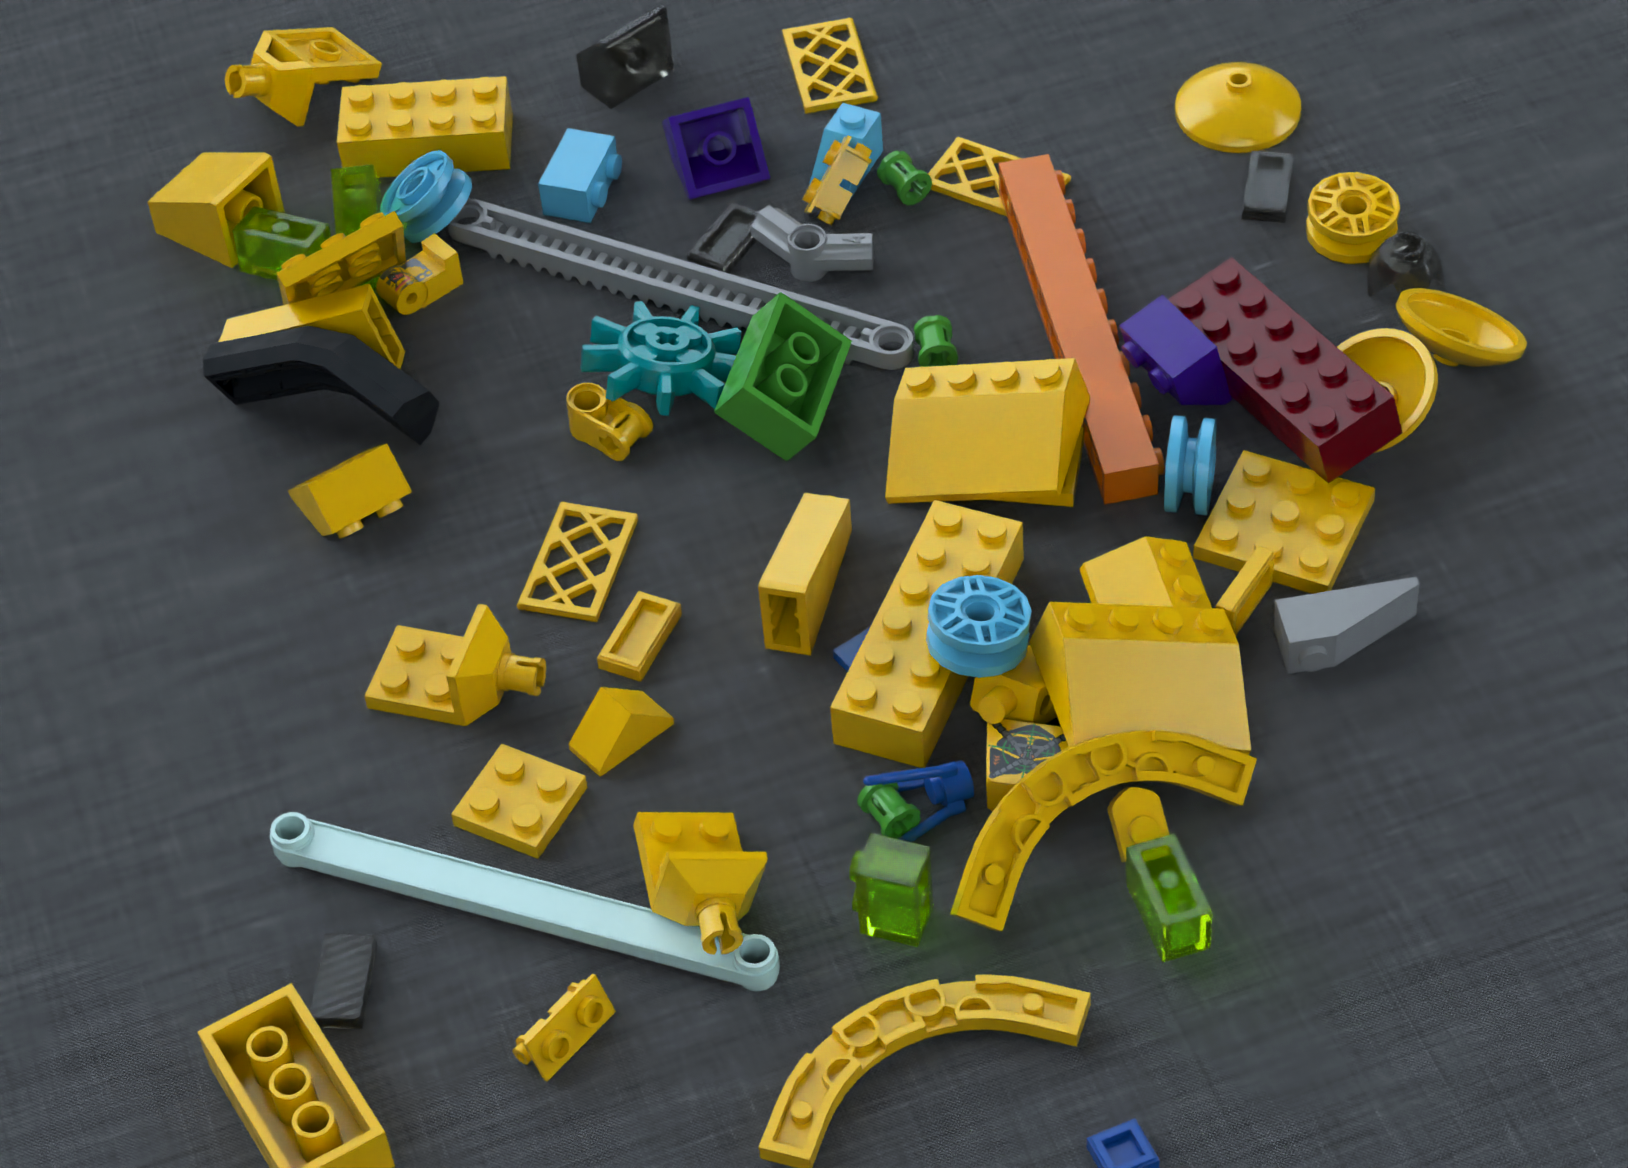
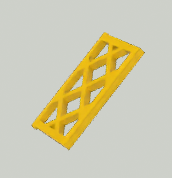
[782,18,878,114]
[928,137,1071,216]
[517,501,638,622]

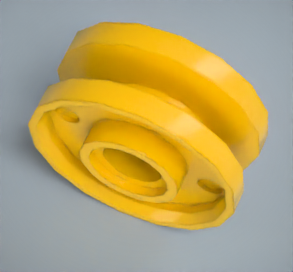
[1306,172,1400,264]

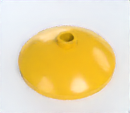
[1175,62,1301,153]
[1396,288,1527,367]
[1337,328,1438,453]

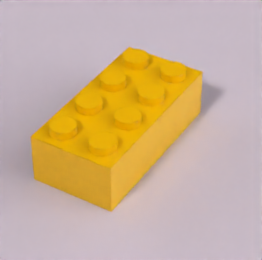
[337,76,513,180]
[197,983,395,1168]

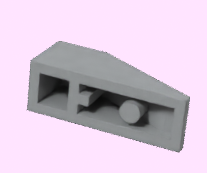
[1273,577,1419,674]

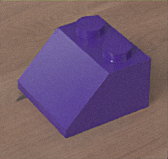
[662,97,771,200]
[1119,294,1232,405]

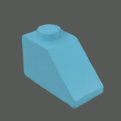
[809,103,883,199]

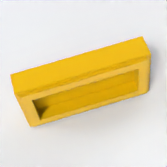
[1216,545,1275,636]
[597,591,682,682]

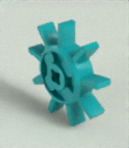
[580,301,742,416]

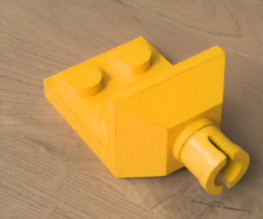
[225,27,382,127]
[364,604,547,726]
[633,812,768,955]

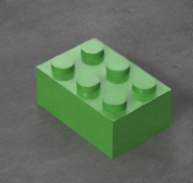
[714,292,852,461]

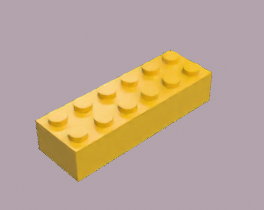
[830,500,1024,768]

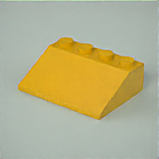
[885,358,1091,504]
[1029,602,1251,755]

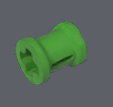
[877,150,932,205]
[914,315,958,367]
[857,783,921,842]

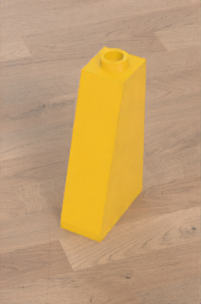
[218,283,405,369]
[758,493,852,656]

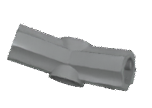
[751,205,874,282]

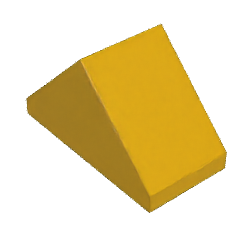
[568,687,674,777]

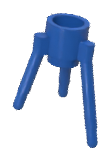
[863,760,975,853]

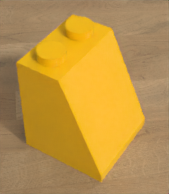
[147,152,286,268]

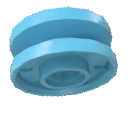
[380,150,472,243]
[1164,415,1217,515]
[926,575,1032,678]

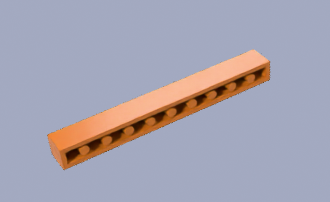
[999,154,1165,505]

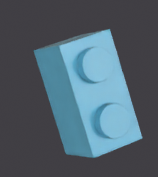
[538,128,622,223]

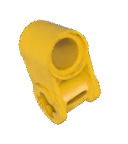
[566,383,653,461]

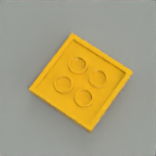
[276,211,406,305]
[1193,450,1375,594]

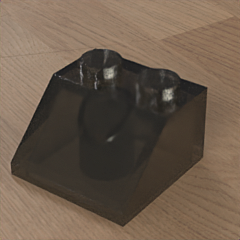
[576,4,674,109]

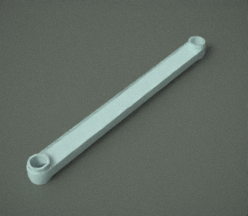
[270,812,780,992]

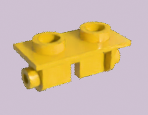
[802,135,872,226]
[512,973,616,1082]

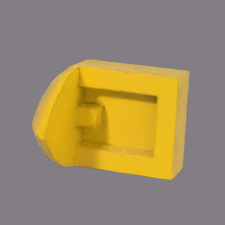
[1107,787,1174,862]

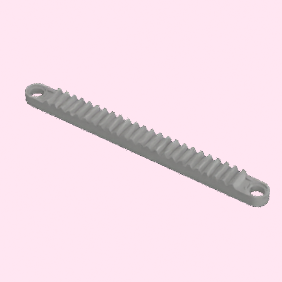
[447,198,914,370]

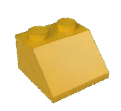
[288,443,412,539]
[1079,536,1212,608]

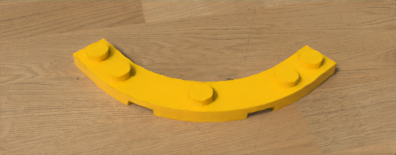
[950,730,1257,931]
[759,974,1091,1168]

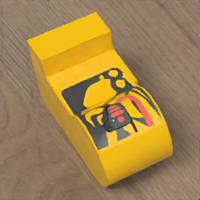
[376,233,463,315]

